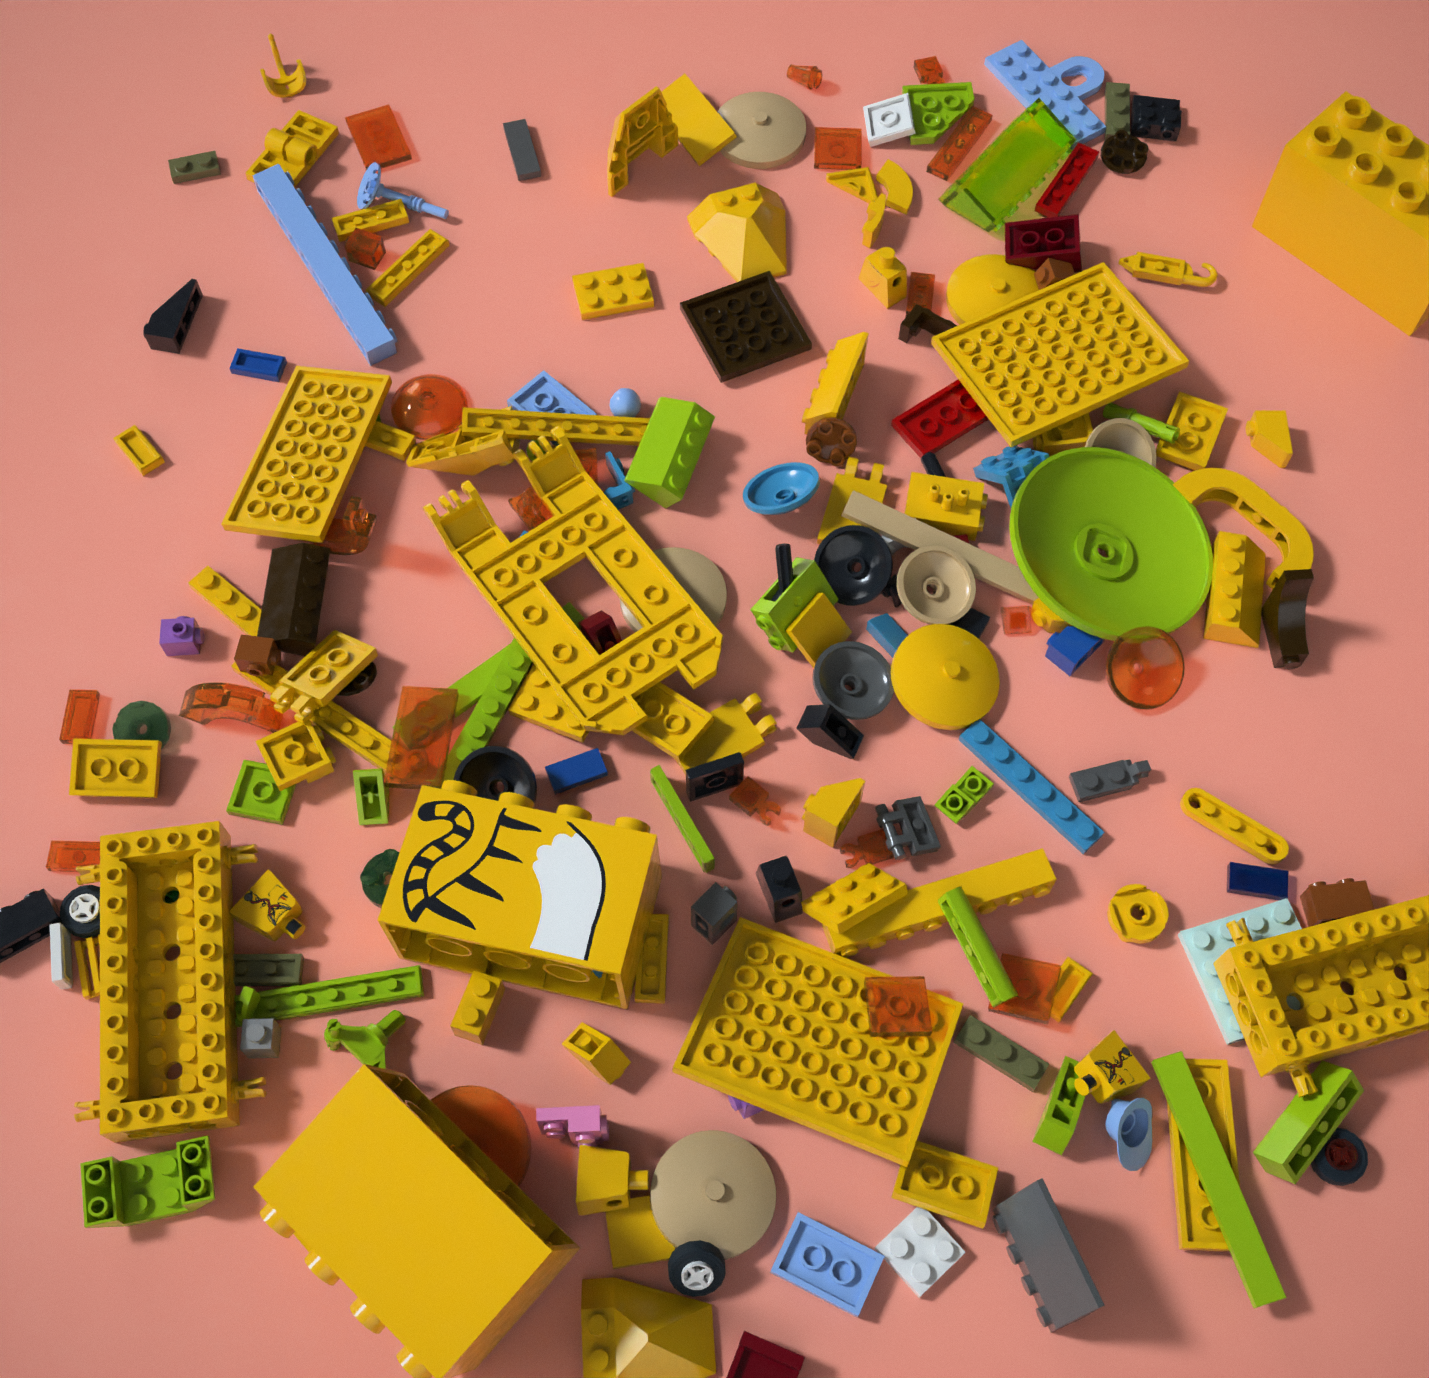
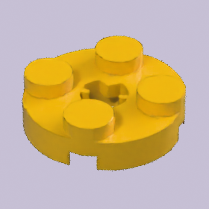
[1107,884,1169,944]

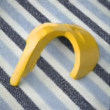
[260,34,306,98]

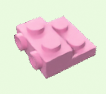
[536,1105,609,1149]

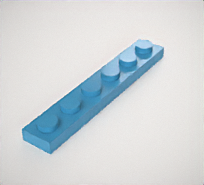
[959,719,1105,854]

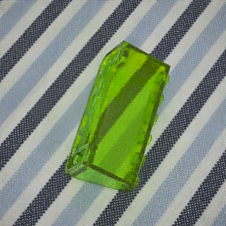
[938,98,1076,232]

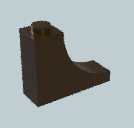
[1261,569,1314,670]

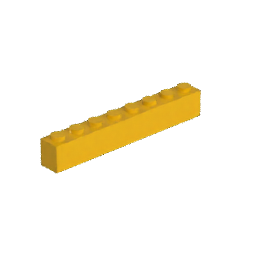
[822,848,1057,958]

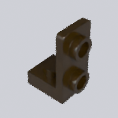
[898,304,957,343]

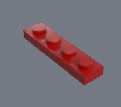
[1034,142,1099,218]

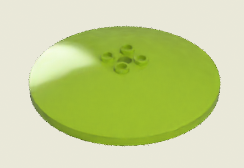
[1009,447,1213,643]

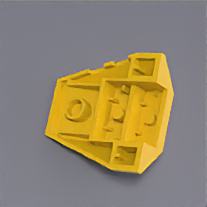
[607,86,678,197]
[687,182,787,282]
[406,406,521,476]
[581,1277,716,1378]

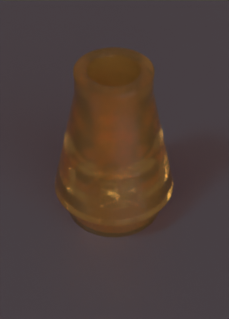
[787,64,823,90]

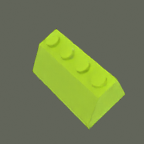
[624,397,715,509]

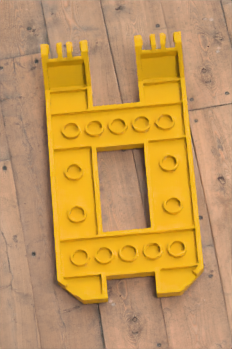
[422,426,723,735]

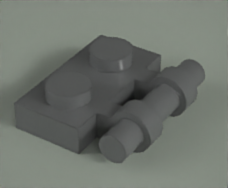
[875,796,941,860]

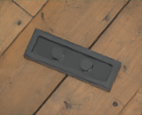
[503,119,541,181]

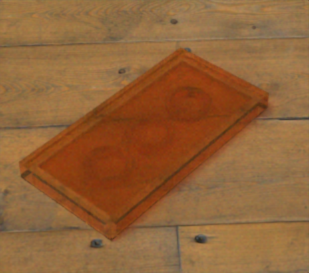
[384,686,459,790]

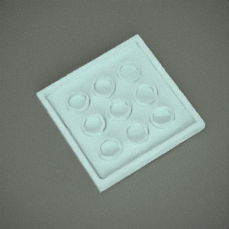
[1178,898,1302,1045]

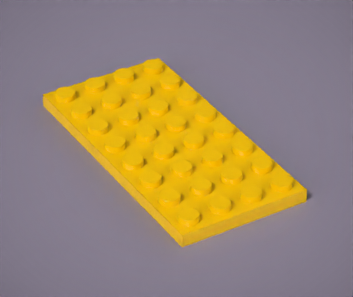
[221,366,392,543]

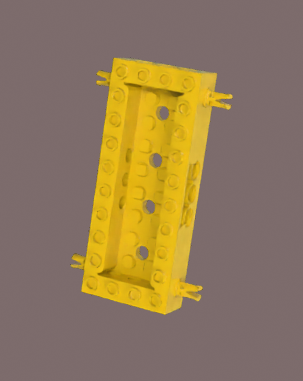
[74,821,267,1143]
[1213,895,1429,1098]

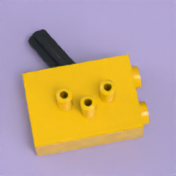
[904,452,988,541]

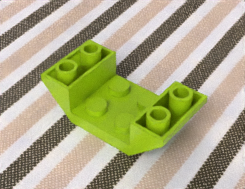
[80,1135,215,1228]

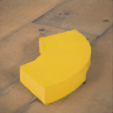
[876,159,913,215]

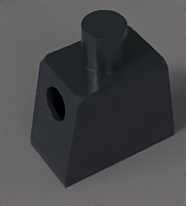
[756,856,803,923]

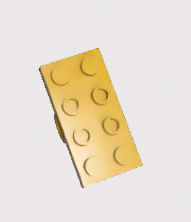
[245,110,339,188]

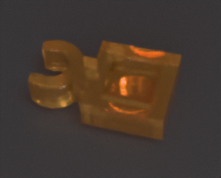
[913,56,945,84]
[729,776,781,826]
[840,829,894,868]

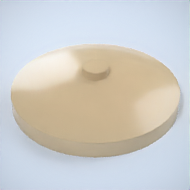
[717,92,806,169]
[619,547,727,632]
[650,1130,776,1260]

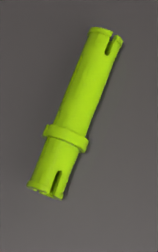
[1103,402,1180,444]

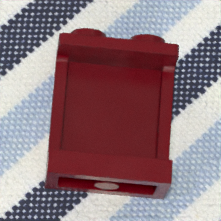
[726,1331,805,1378]

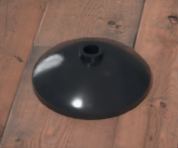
[814,525,893,606]
[453,746,537,803]

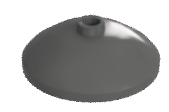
[813,641,894,720]

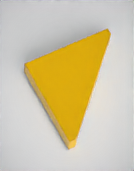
[826,167,878,204]

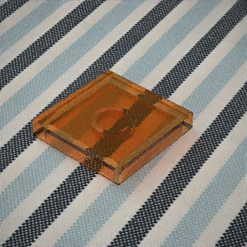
[814,127,862,170]
[988,953,1061,1025]
[864,976,932,1037]

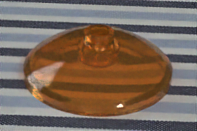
[391,374,468,440]
[1106,626,1185,710]

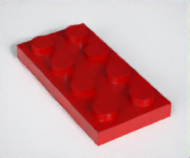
[891,379,989,458]

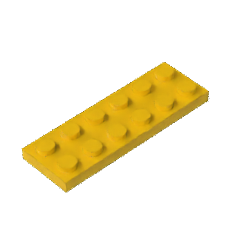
[1167,1058,1240,1251]

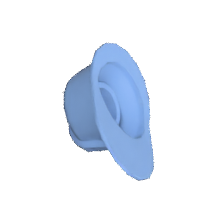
[1105,1098,1152,1171]

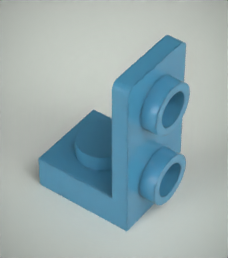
[603,451,635,510]

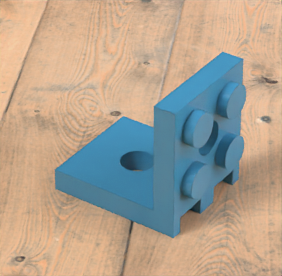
[973,445,1050,508]

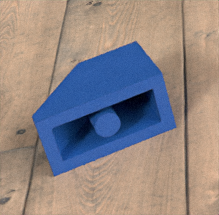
[1045,626,1105,676]

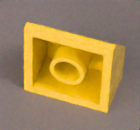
[802,778,865,848]

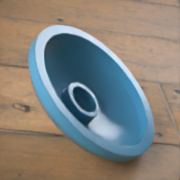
[743,462,820,515]

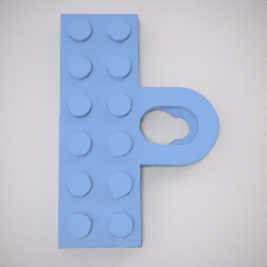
[984,40,1106,152]

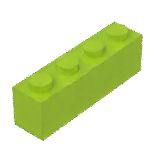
[1253,1060,1364,1184]

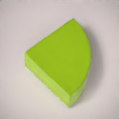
[236,986,261,1023]

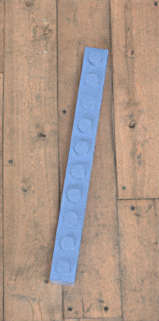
[253,164,398,366]

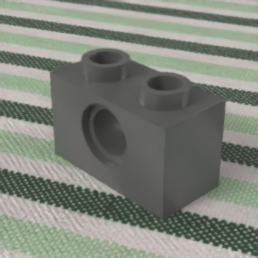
[691,882,737,945]

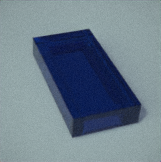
[1227,862,1288,900]

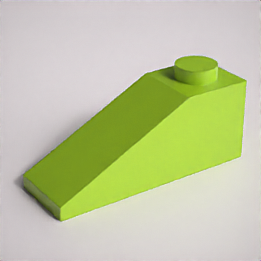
[1032,1056,1085,1155]

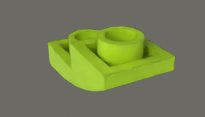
[934,766,994,824]

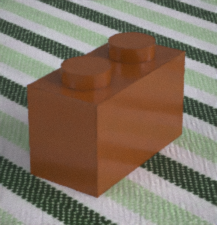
[1300,878,1374,927]

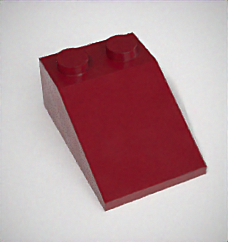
[1005,214,1082,272]

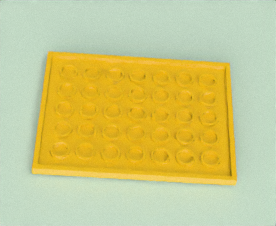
[931,262,1189,448]
[672,917,964,1167]

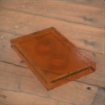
[345,104,412,170]

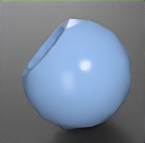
[609,388,641,417]

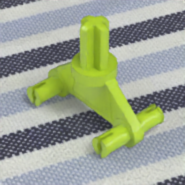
[324,1010,406,1069]

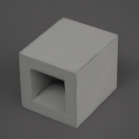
[240,1018,281,1059]

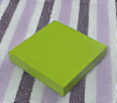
[226,760,296,825]

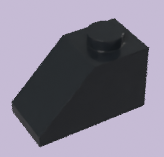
[796,704,864,759]

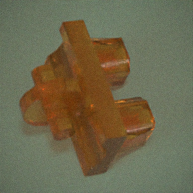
[508,487,553,531]

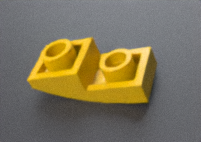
[862,193,886,248]

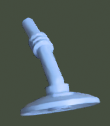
[357,162,449,219]

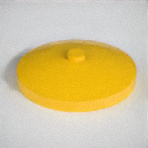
[946,254,1039,325]
[891,624,1000,730]

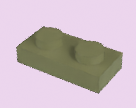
[168,151,221,184]

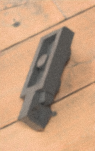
[1069,759,1151,802]

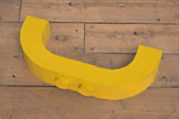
[1173,468,1314,590]

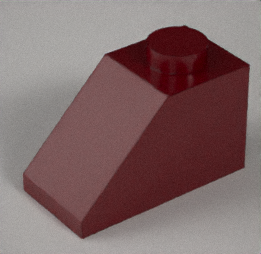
[578,610,622,655]

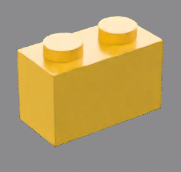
[450,970,505,1045]

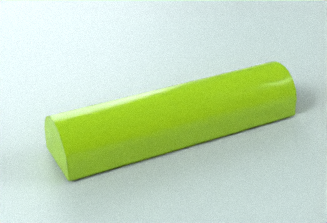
[938,887,1018,1007]

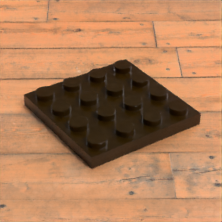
[680,271,812,383]

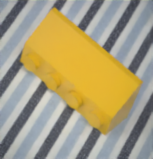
[802,332,869,434]
[1203,531,1266,648]

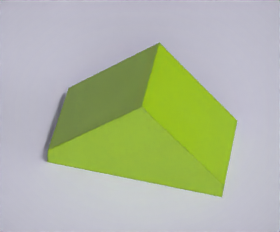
[353,768,389,825]

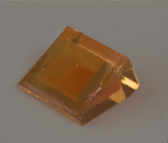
[1001,605,1032,634]

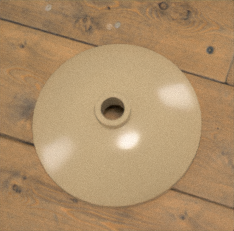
[1085,418,1157,468]
[897,545,976,625]

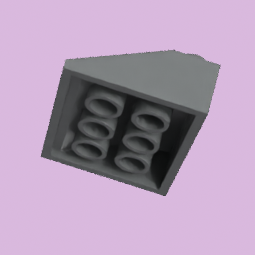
[992,1178,1105,1333]

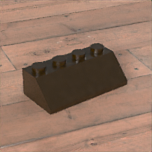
[257,543,331,656]

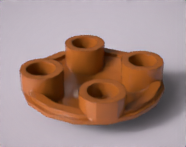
[806,417,857,466]

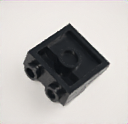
[1130,95,1182,141]

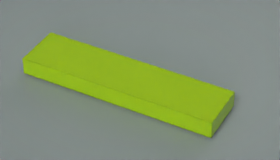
[650,765,715,873]

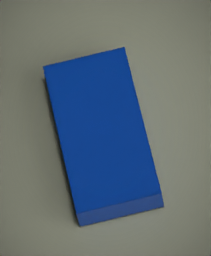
[229,348,287,382]
[545,748,608,795]

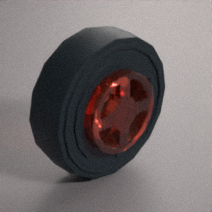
[1311,1128,1368,1186]

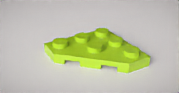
[902,82,974,145]

